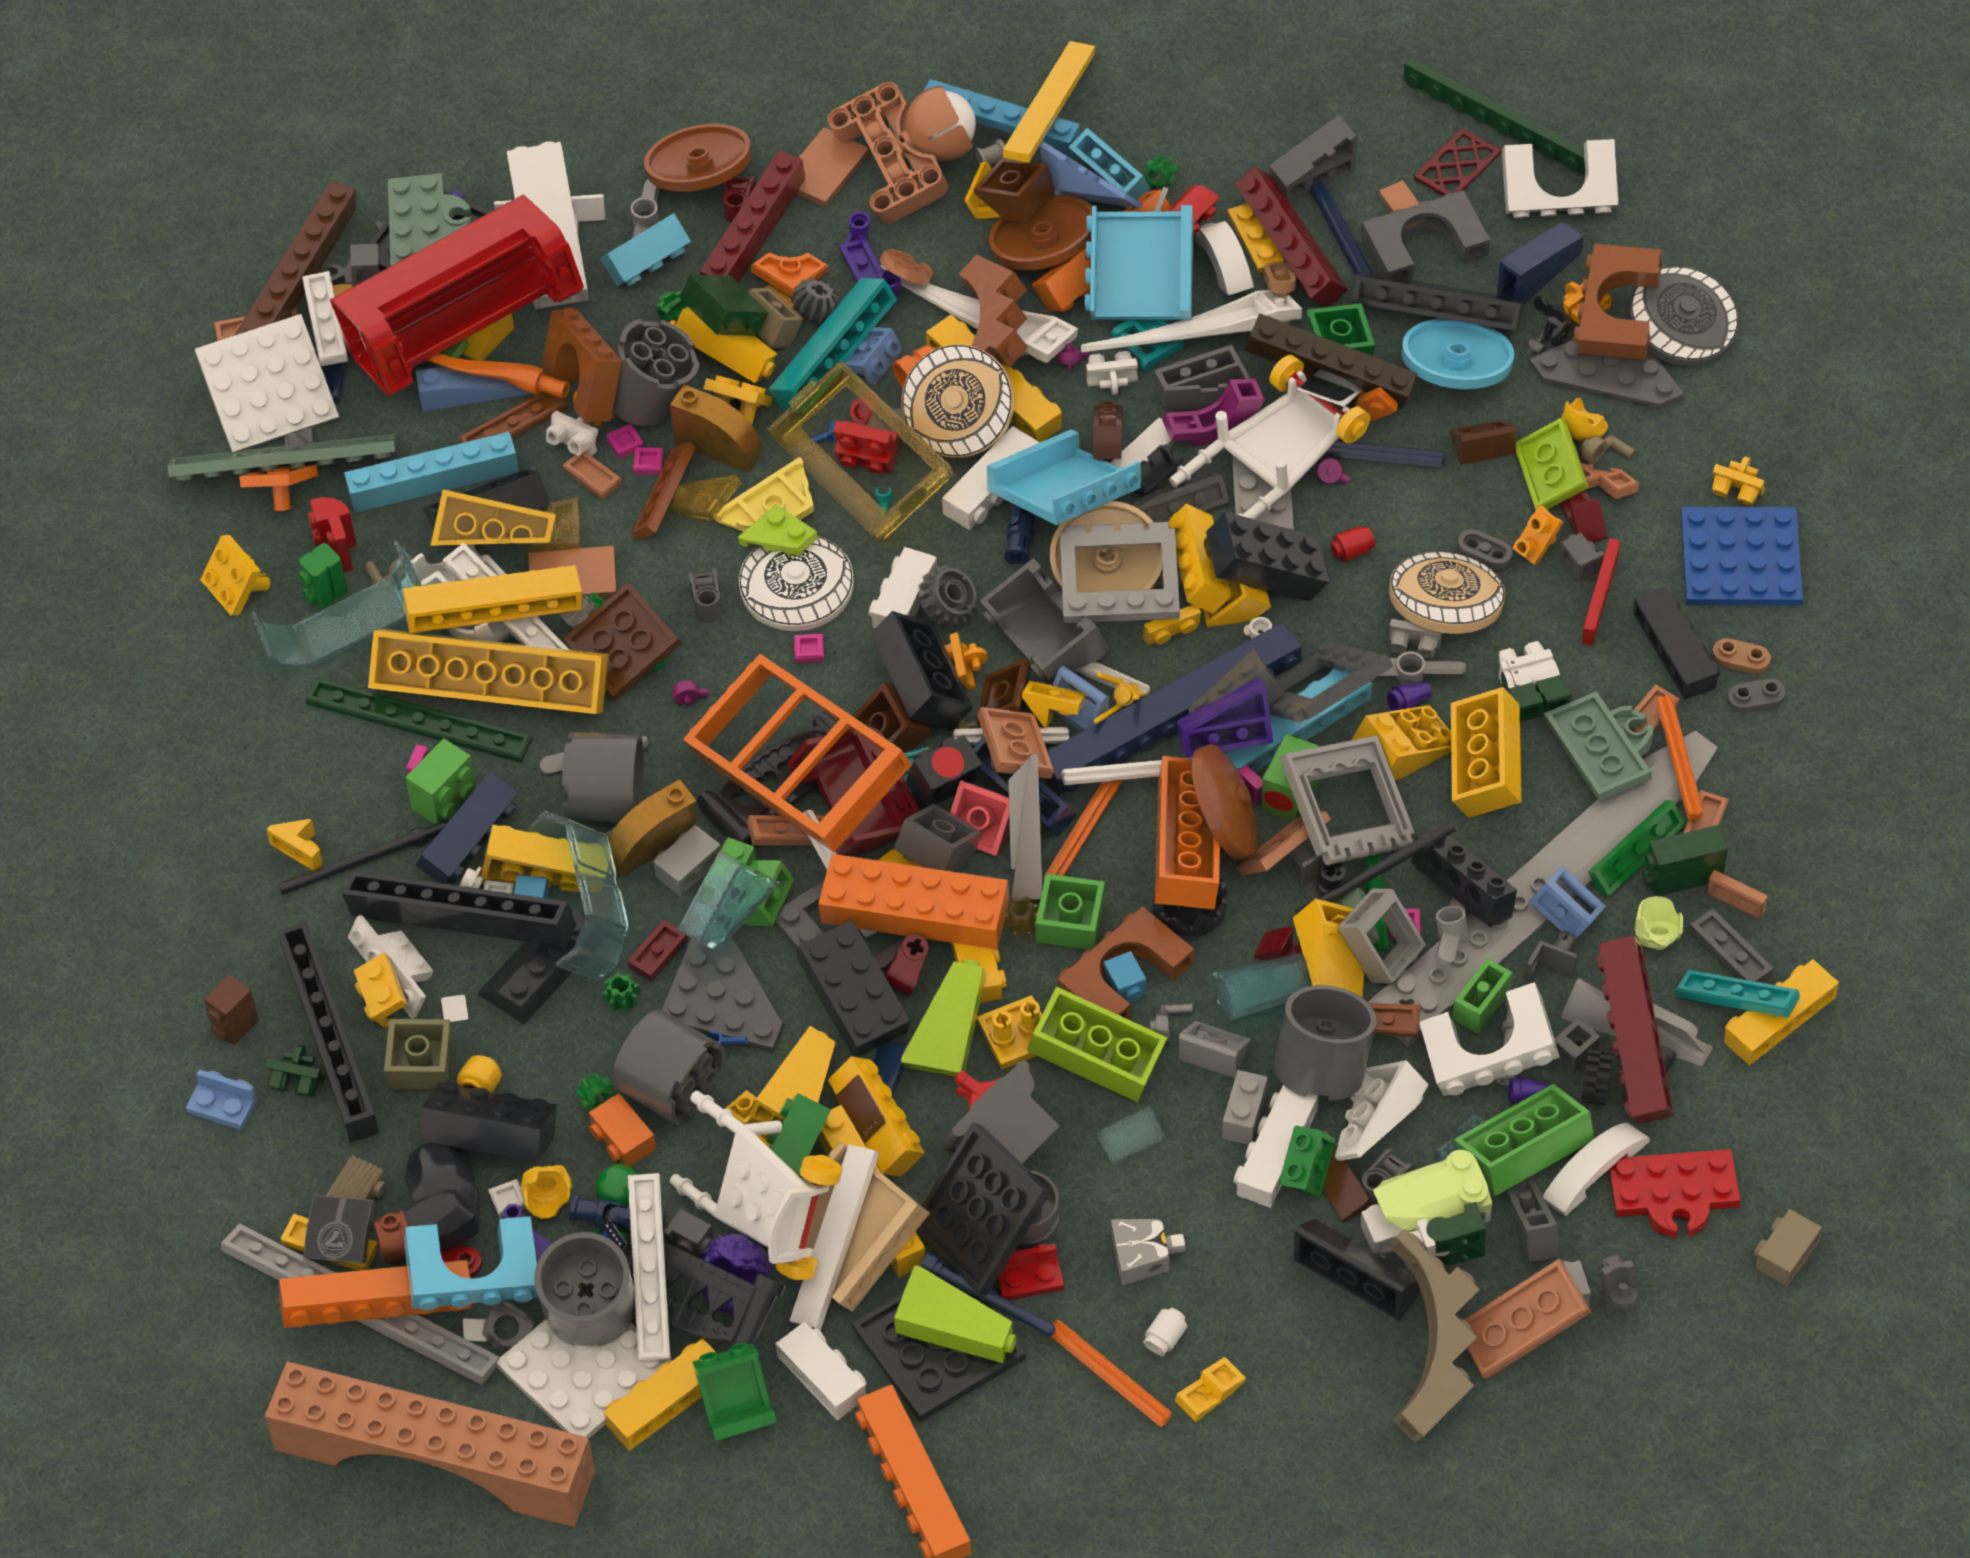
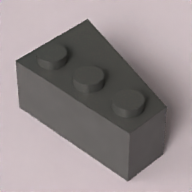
[1269,115,1357,202]

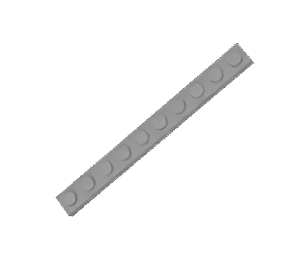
[221,1223,499,1385]

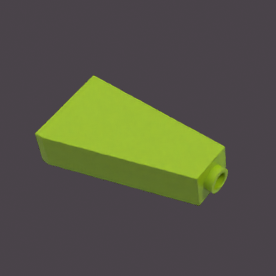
[901,959,986,1077]
[894,1265,1017,1363]

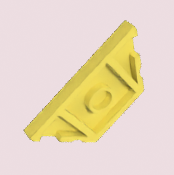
[713,457,814,532]

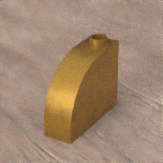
[670,385,763,473]
[604,779,696,878]

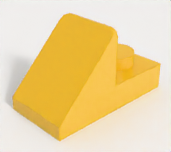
[1022,681,1086,729]
[266,819,323,871]

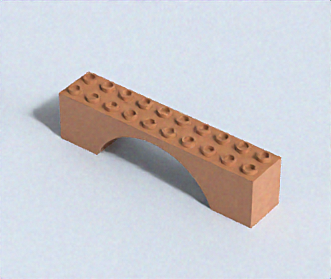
[265,1361,595,1527]

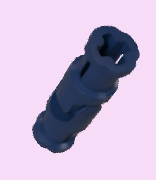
[1004,504,1035,564]
[569,1194,666,1233]

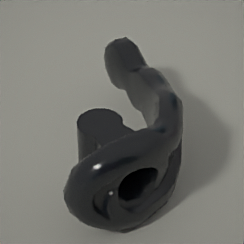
[1534,296,1571,346]

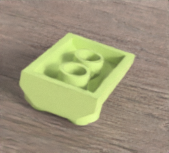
[1373,1150,1492,1233]

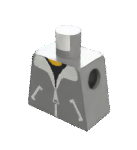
[1111,1219,1185,1285]

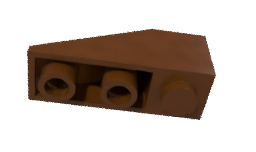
[1093,401,1122,459]

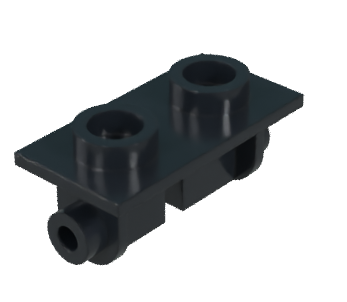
[1131,444,1183,495]

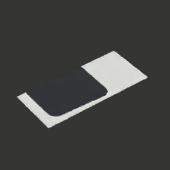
[1296,369,1362,407]

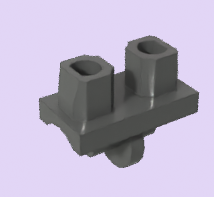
[1601,1255,1638,1315]

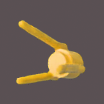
[1093,672,1145,724]

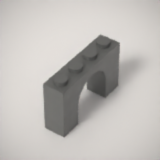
[1361,190,1490,280]

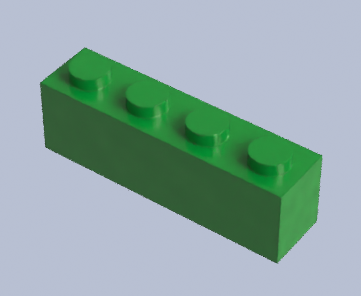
[766,1093,831,1176]

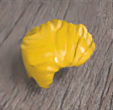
[1562,398,1608,442]
[521,1165,572,1219]

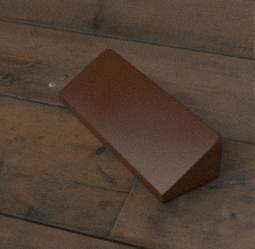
[1323,1129,1370,1223]

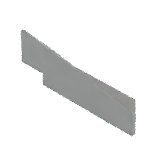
[1008,754,1042,899]
[1561,978,1713,1066]

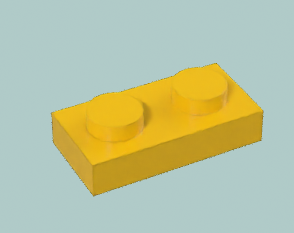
[1143,604,1201,646]

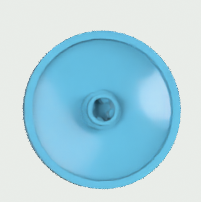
[1401,318,1514,389]

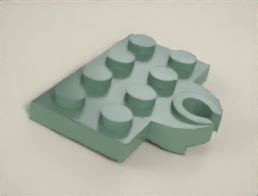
[388,173,472,266]
[1544,691,1654,801]

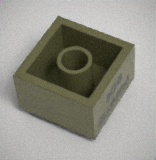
[384,1019,454,1090]

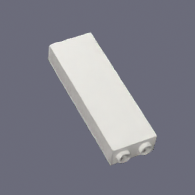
[507,141,589,309]

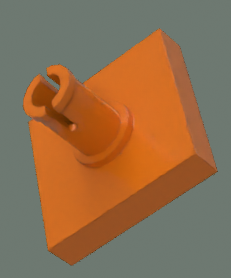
[239,464,318,511]

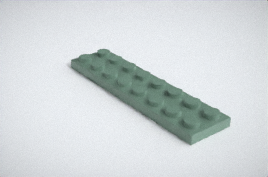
[167,433,397,481]

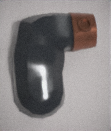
[372,1142,480,1264]

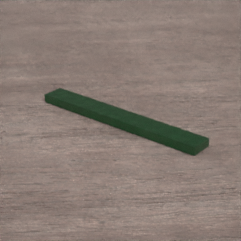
[305,677,532,763]

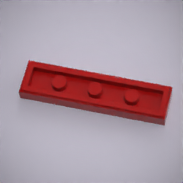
[1582,538,1620,646]

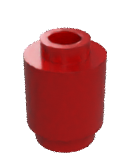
[1330,526,1375,562]

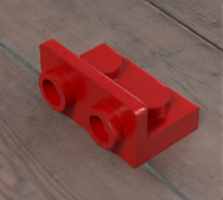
[998,1244,1064,1301]

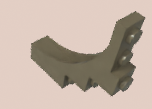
[1388,1229,1480,1443]

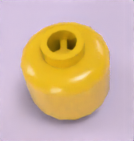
[457,1055,502,1093]

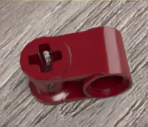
[723,176,756,223]
[884,934,929,996]

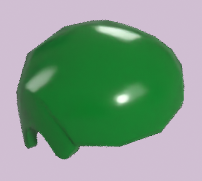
[596,1164,639,1209]

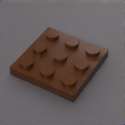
[563,582,681,700]

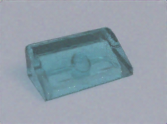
[1097,1106,1165,1166]

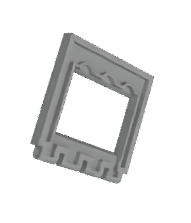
[1060,522,1180,623]
[1279,735,1415,865]

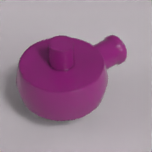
[1056,343,1089,369]
[1316,457,1350,484]
[672,680,708,705]

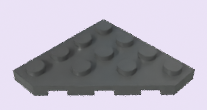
[1529,317,1684,410]
[662,920,783,1053]

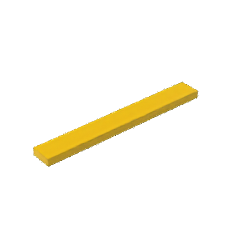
[1003,41,1095,163]

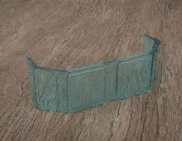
[251,540,423,668]
[526,811,629,980]

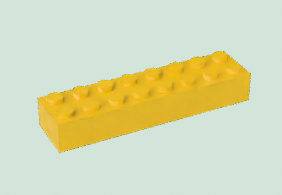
[368,629,608,714]

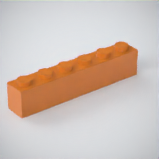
[1032,189,1171,312]
[279,1260,472,1328]
[854,1384,971,1558]

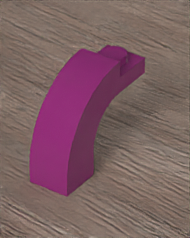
[1162,378,1264,447]

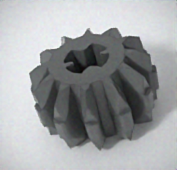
[792,278,840,323]

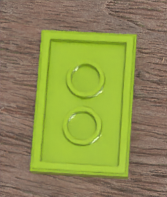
[1515,417,1589,510]

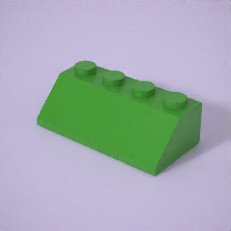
[1454,1084,1594,1196]

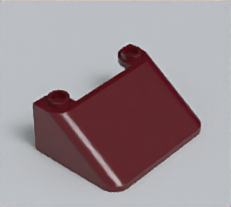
[787,727,920,857]

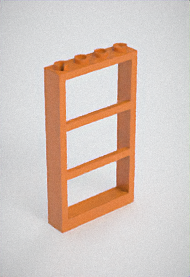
[683,654,912,852]

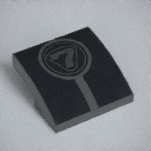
[303,1195,375,1263]

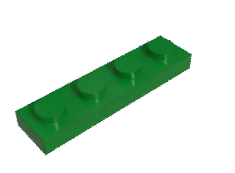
[1588,800,1686,896]

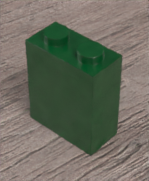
[679,274,768,336]
[1642,825,1728,896]

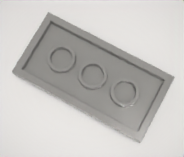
[1232,455,1294,530]

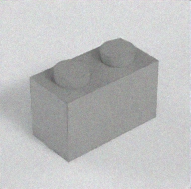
[654,825,721,897]
[1222,1070,1268,1145]

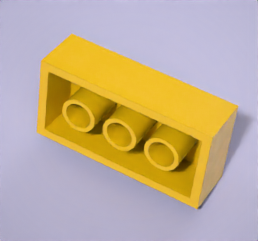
[1451,687,1522,818]

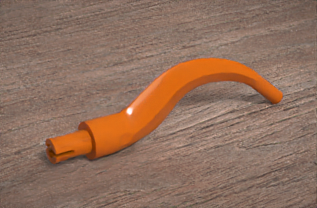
[427,353,570,398]

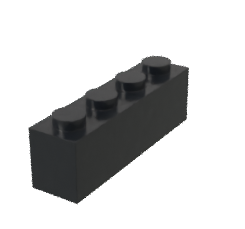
[1633,586,1720,700]

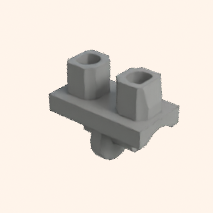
[1389,618,1442,660]

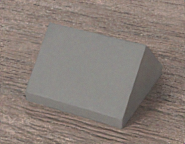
[1179,1021,1252,1078]

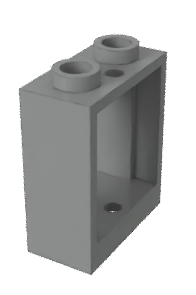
[1337,889,1426,984]

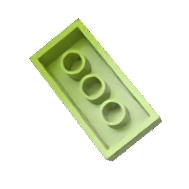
[1027,986,1167,1103]

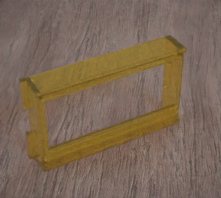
[767,360,956,544]

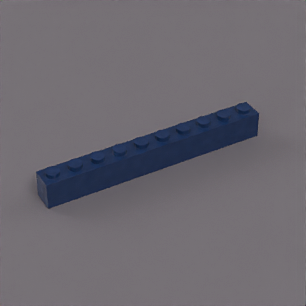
[1045,623,1302,795]

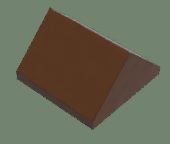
[1449,420,1517,465]
[976,657,1030,725]

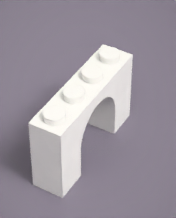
[1502,139,1618,219]
[1419,982,1560,1096]

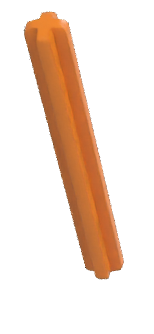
[1656,695,1704,821]
[1043,780,1123,882]
[1051,1320,1172,1427]

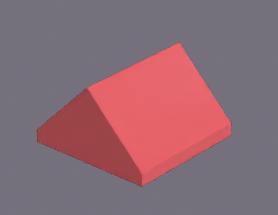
[950,780,1010,856]

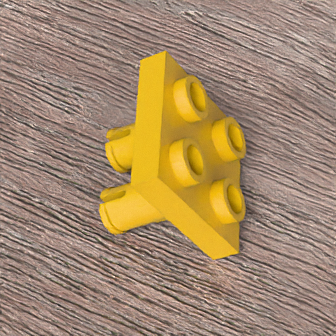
[704,375,773,425]
[200,535,270,616]
[977,995,1042,1070]

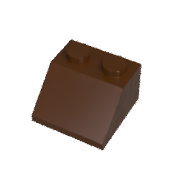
[973,157,1055,223]
[853,683,931,753]

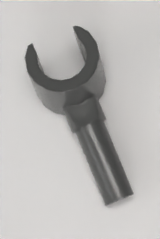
[1527,327,1546,357]

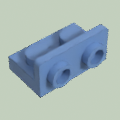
[841,327,903,386]
[186,1070,257,1130]

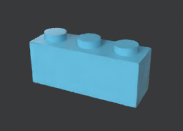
[1069,128,1151,200]
[600,213,691,286]

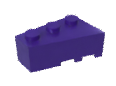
[1177,677,1274,758]

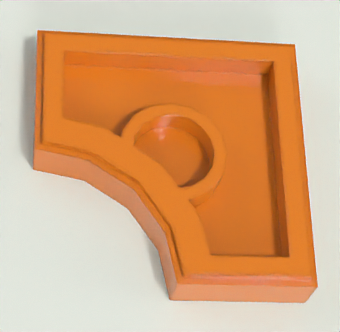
[751,252,829,297]

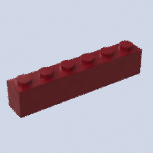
[700,150,806,283]
[1235,166,1348,307]
[1597,935,1674,1124]

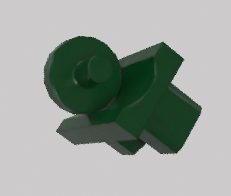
[265,1045,326,1098]

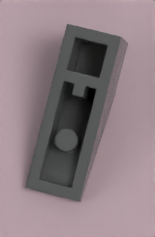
[1505,1177,1560,1262]

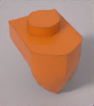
[1355,387,1398,421]

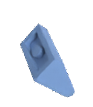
[1052,665,1109,732]
[1529,865,1606,938]

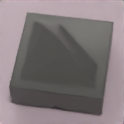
[284,428,314,451]

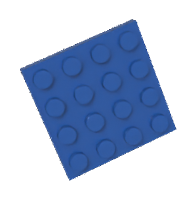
[1681,507,1803,605]

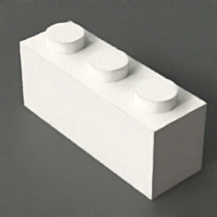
[869,547,937,628]
[776,1321,867,1421]

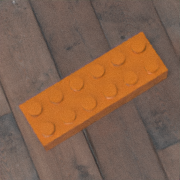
[1155,756,1220,909]
[819,854,1009,950]

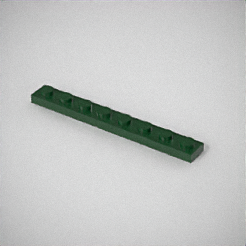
[1403,57,1585,175]

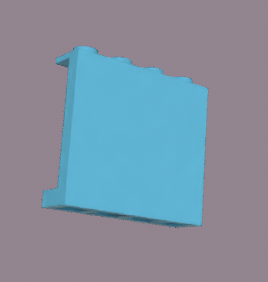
[1085,205,1193,320]
[987,429,1141,525]

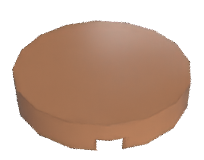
[879,249,934,285]

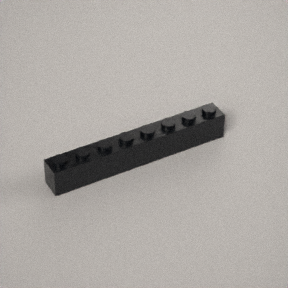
[341,871,577,948]
[277,921,379,1143]

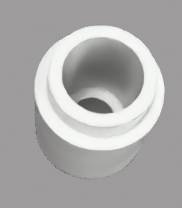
[1143,1308,1188,1356]

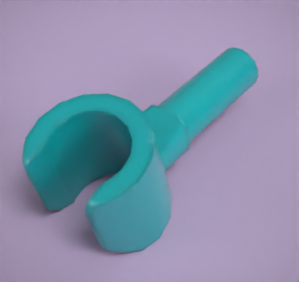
[875,487,893,525]

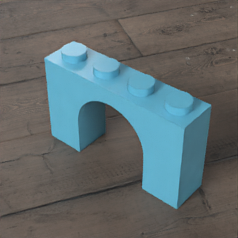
[404,1216,538,1310]

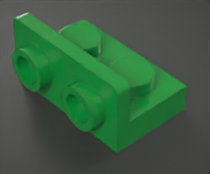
[1279,1125,1336,1199]

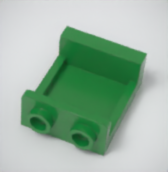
[692,1343,777,1441]

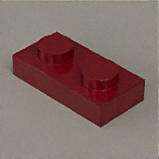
[627,919,688,982]

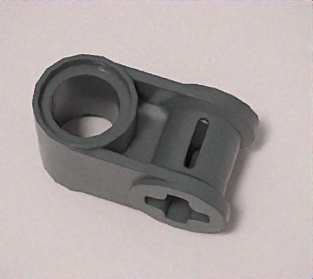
[688,568,722,623]
[1361,1148,1415,1206]

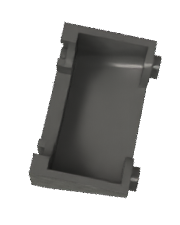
[980,558,1111,680]

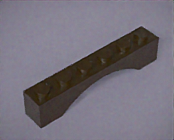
[1244,313,1417,410]

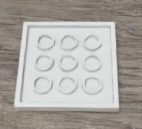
[195,314,339,452]
[497,1293,672,1438]

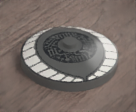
[1627,266,1739,367]

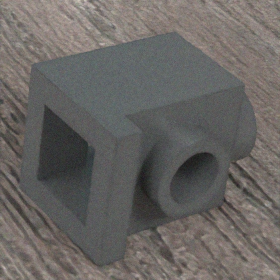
[1560,533,1604,582]
[1554,1018,1601,1073]
[663,1209,714,1258]

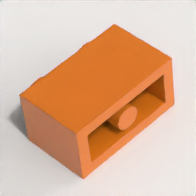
[589,1093,656,1166]

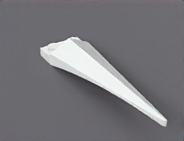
[880,265,1078,363]
[1081,290,1302,352]

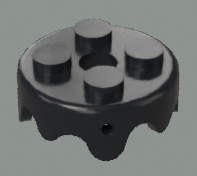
[1152,879,1227,936]

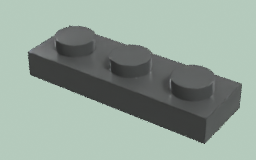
[1689,908,1774,983]

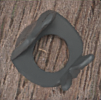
[482,1300,535,1350]

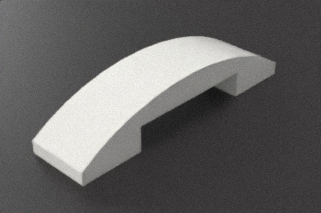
[1543,1122,1650,1216]

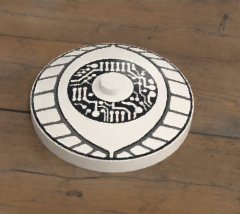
[739,536,854,631]

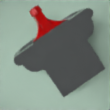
[942,1060,1060,1164]

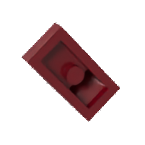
[1559,490,1608,543]
[1254,926,1310,977]

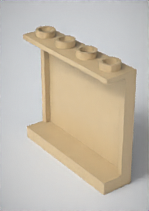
[805,1142,930,1312]

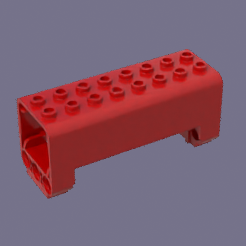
[330,194,584,397]

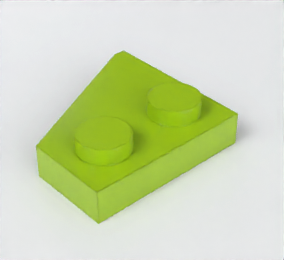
[738,504,818,556]

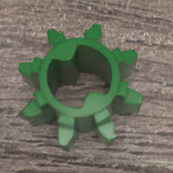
[1143,154,1178,190]
[655,291,688,322]
[602,973,640,1012]
[576,1073,617,1110]

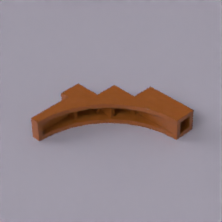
[958,255,1028,367]

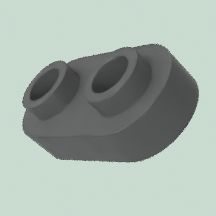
[1458,529,1512,570]
[1727,678,1786,713]

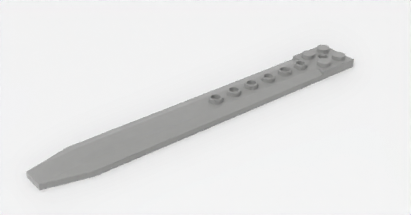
[1368,731,1718,1047]

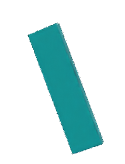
[1676,970,1800,1018]

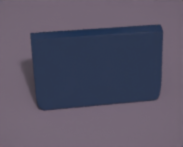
[874,1043,908,1098]

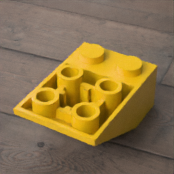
[1352,705,1451,780]
[1293,899,1367,997]

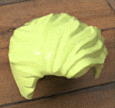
[1634,896,1683,950]

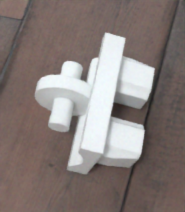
[1086,351,1138,396]
[546,411,598,456]

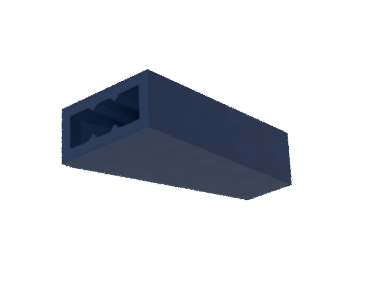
[1497,222,1584,305]

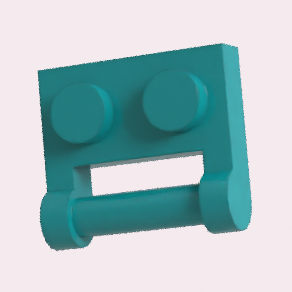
[1111,320,1184,372]

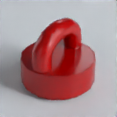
[850,397,878,425]

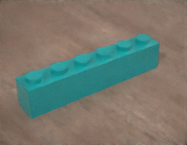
[769,278,897,411]

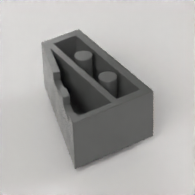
[1154,345,1250,411]
[1188,648,1284,714]

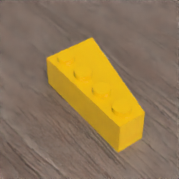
[430,489,556,546]
[480,825,609,894]

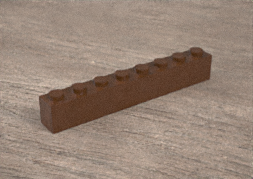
[234,181,356,336]

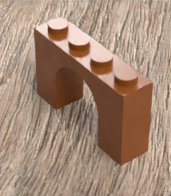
[1574,244,1662,360]
[541,308,622,422]
[1057,906,1194,1020]

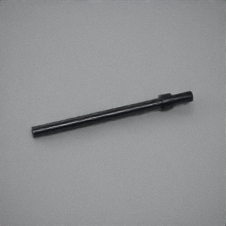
[277,820,446,895]
[1295,821,1456,914]

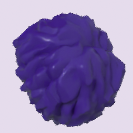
[702,1233,772,1314]

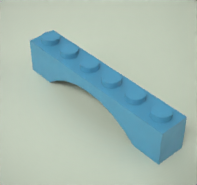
[924,79,1080,159]

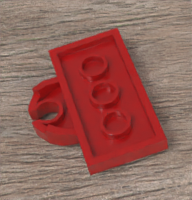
[1608,1149,1741,1238]

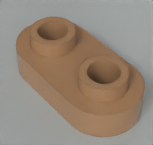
[1264,262,1296,296]
[1712,638,1771,674]

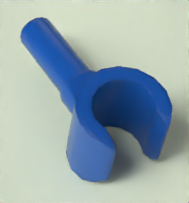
[804,421,837,447]
[708,1030,748,1046]

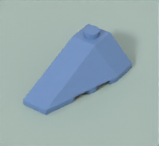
[1040,142,1142,208]
[415,364,531,412]

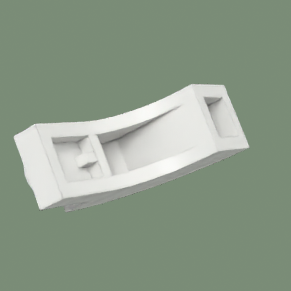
[1194,221,1254,295]

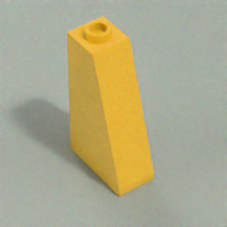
[675,307,777,383]
[749,1026,836,1122]

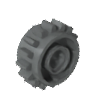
[918,564,977,628]

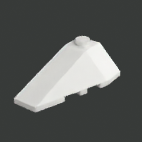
[1335,1060,1429,1161]

